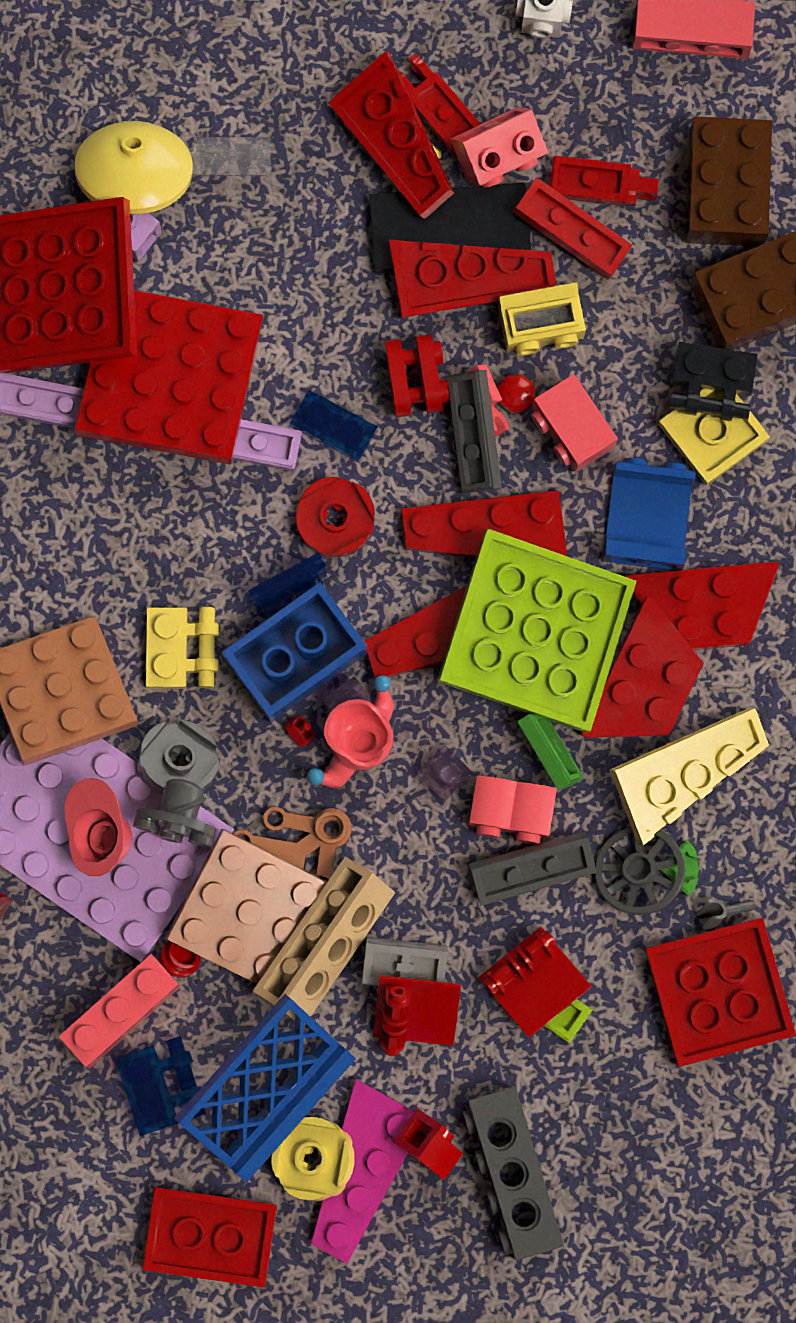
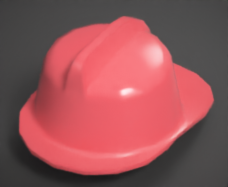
[64,778,132,876]

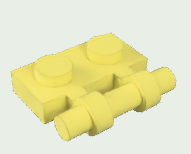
[146,607,219,689]

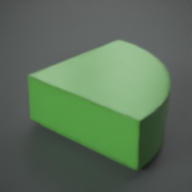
[660,840,699,897]

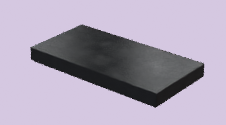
[369,182,531,273]

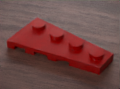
[328,51,454,219]
[389,240,557,318]
[365,585,467,679]

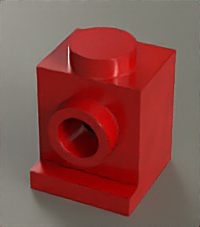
[393,1108,463,1180]

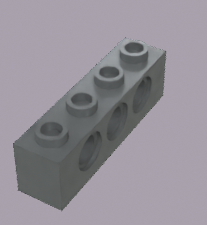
[462,1086,564,1261]

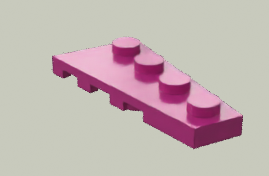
[311,1079,414,1264]

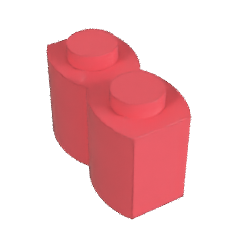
[469,775,557,845]

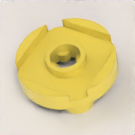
[271,1117,354,1201]

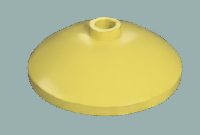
[75,121,193,214]

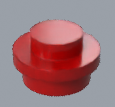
[160,941,201,978]

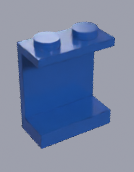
[603,458,696,571]

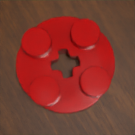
[296,477,375,558]

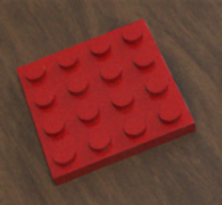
[0,197,137,373]
[75,290,263,465]

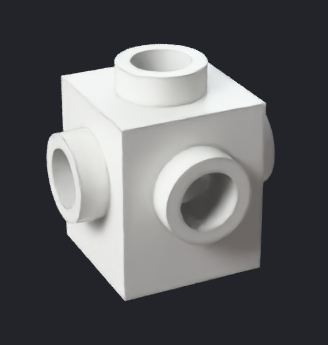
[516,0,573,38]

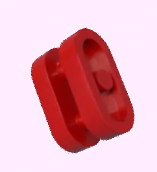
[385,334,450,418]

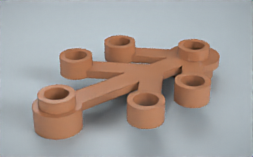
[233,807,352,881]

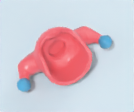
[307,675,394,789]

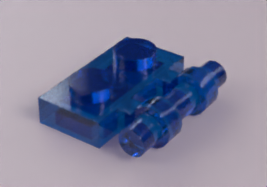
[115,1036,206,1137]

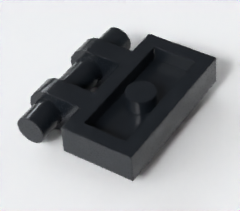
[669,342,758,421]

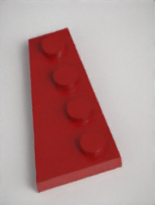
[401,490,568,557]

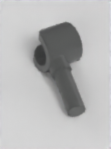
[697,899,756,931]

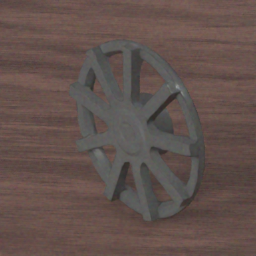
[595,827,685,915]

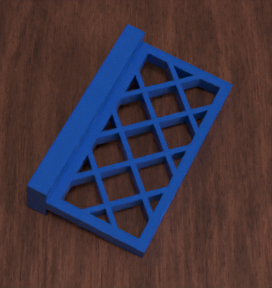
[174,994,356,1183]

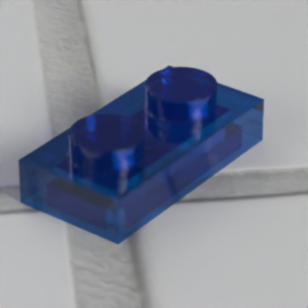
[290,390,378,463]

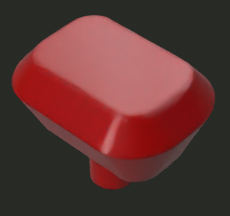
[285,715,315,747]

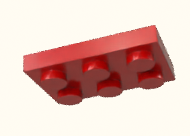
[142,1187,277,1288]

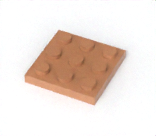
[0,616,138,766]
[166,829,327,984]

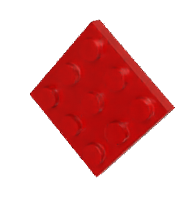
[645,917,796,1068]

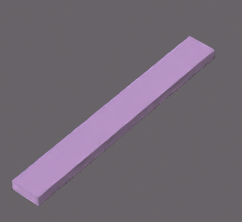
[0,373,302,472]

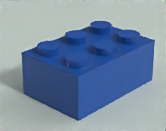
[222,582,368,724]

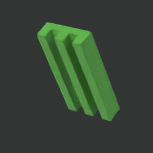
[518,713,583,791]

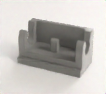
[362,937,448,986]

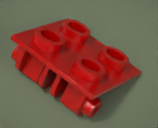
[478,926,592,1038]
[373,975,461,1056]

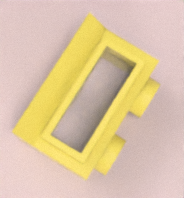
[498,282,586,356]

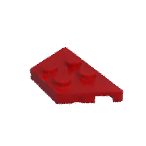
[625,561,779,650]
[580,595,704,738]

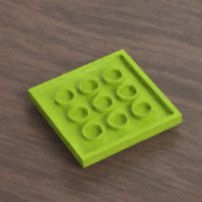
[437,529,637,733]

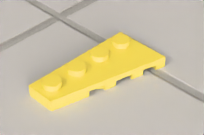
[610,708,769,845]

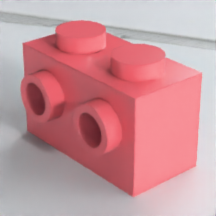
[450,106,548,188]
[531,374,618,473]

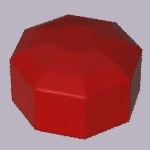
[497,374,536,415]

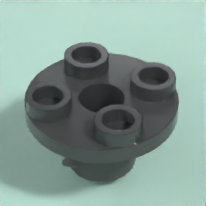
[132,779,216,847]

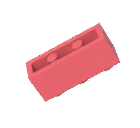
[633,0,755,59]
[59,954,181,1069]

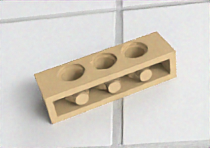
[253,857,395,1026]

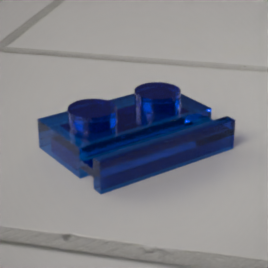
[248,552,327,615]

